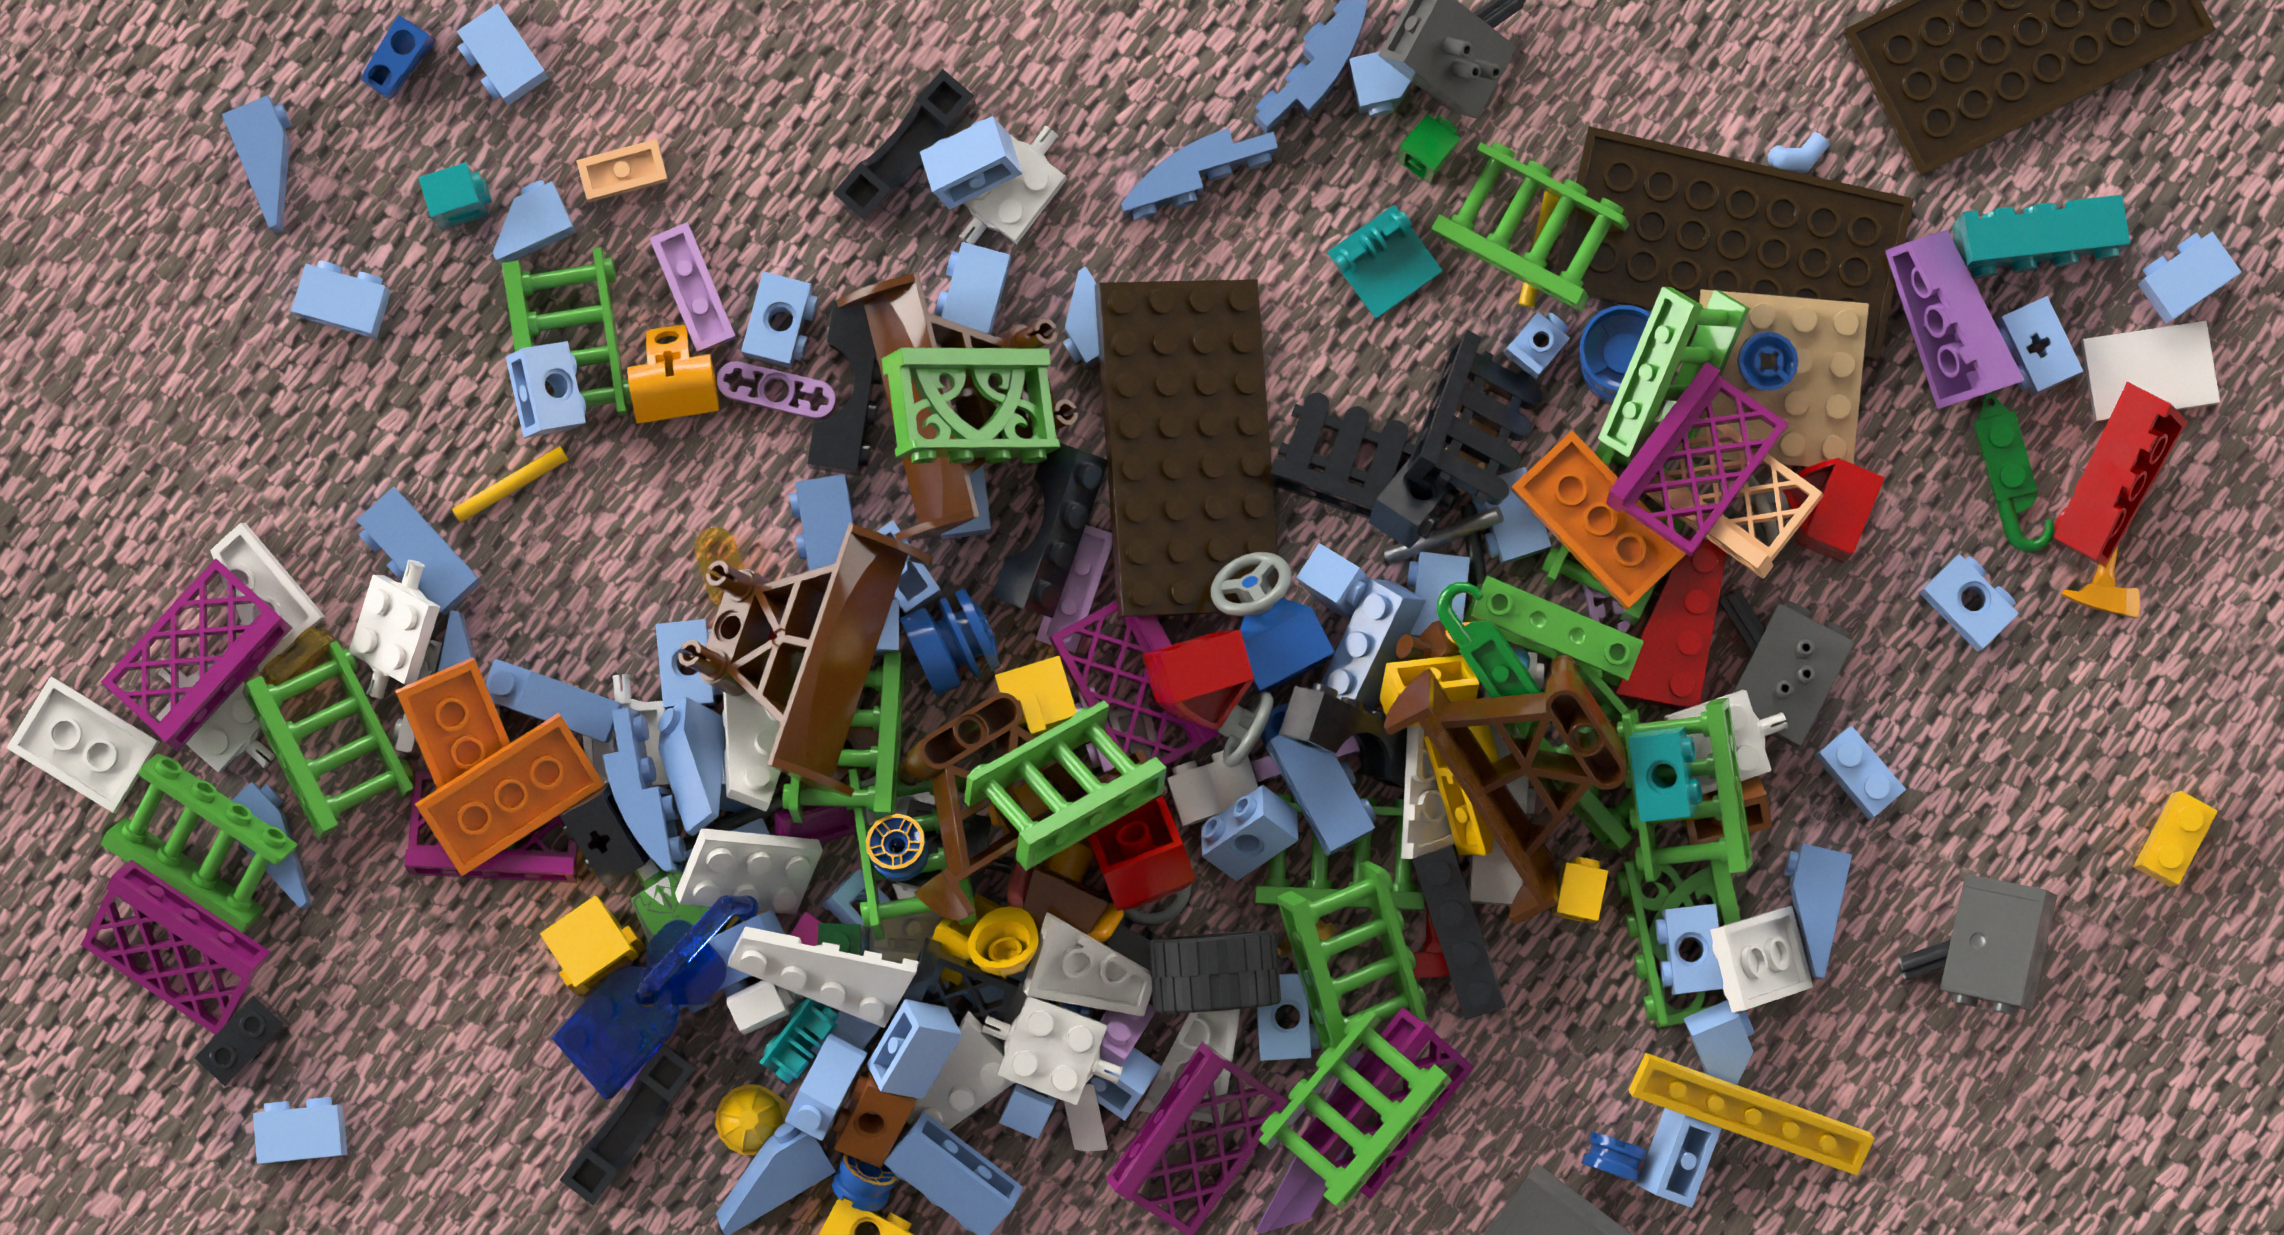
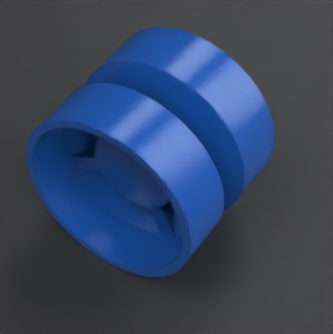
[1580,305,1651,405]

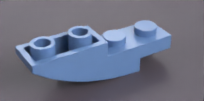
[1255,0,1368,134]
[1121,128,1278,221]
[603,707,687,874]

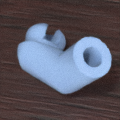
[1768,132,1830,174]

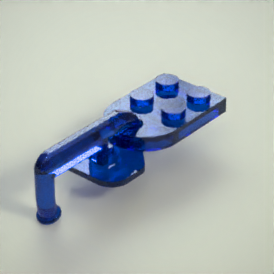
[551,895,759,1099]

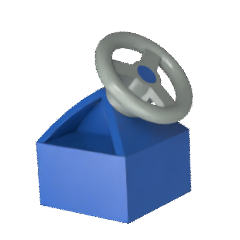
[1211,552,1335,694]

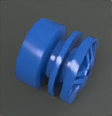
[900,588,1001,697]

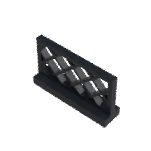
[867,937,1020,1071]

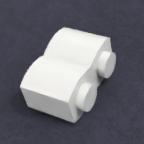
[1167,750,1258,828]
[727,980,803,1035]

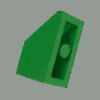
[1397,114,1461,184]

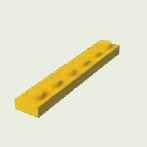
[1628,1053,1875,1175]

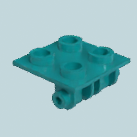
[1327,204,1443,319]
[759,998,840,1084]

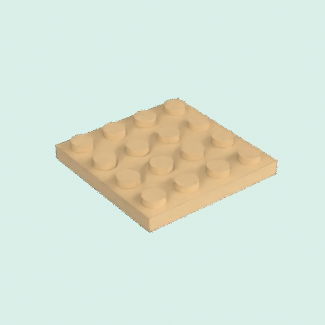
[1690,289,1869,467]

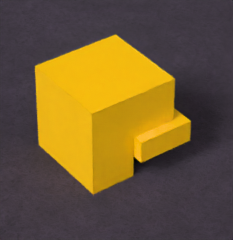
[995,656,1077,738]
[540,895,647,996]

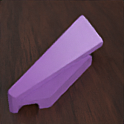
[1255,1050,1365,1234]

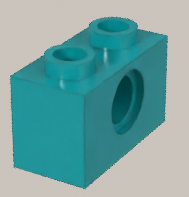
[418,162,492,231]
[1628,726,1702,822]

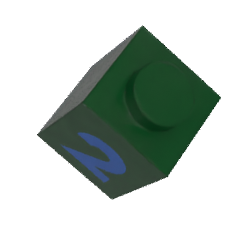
[817,923,870,956]

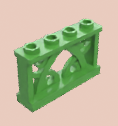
[882,348,1060,464]
[1616,858,1760,1028]

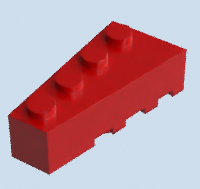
[2053,382,2188,568]
[1614,537,1727,710]

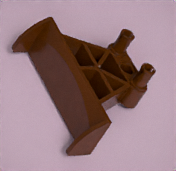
[836,273,1078,542]
[678,523,933,797]
[1384,655,1627,925]
[898,692,1167,921]

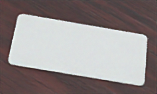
[1064,1083,1108,1152]

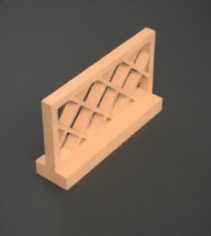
[1644,410,1824,579]

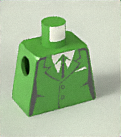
[631,858,728,962]

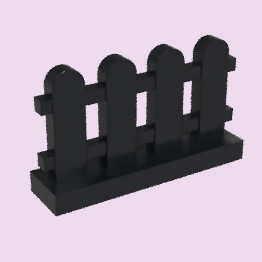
[1404,330,1542,507]
[1269,393,1448,519]

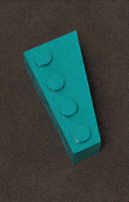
[1952,195,2130,279]

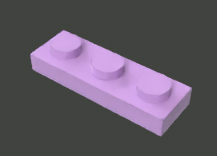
[649,222,736,354]
[1036,525,1113,654]

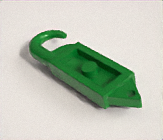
[1973,392,2054,553]
[1437,582,1542,727]

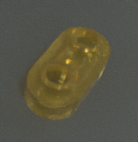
[694,527,745,607]
[263,626,336,687]

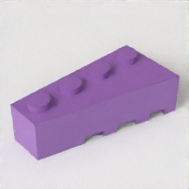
[1885,230,2025,409]

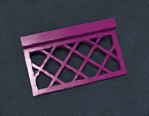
[1606,362,1789,557]
[101,558,293,752]
[1049,601,1221,766]
[404,771,578,883]
[80,860,271,1035]
[1301,1007,1474,1200]
[1106,1041,1288,1235]

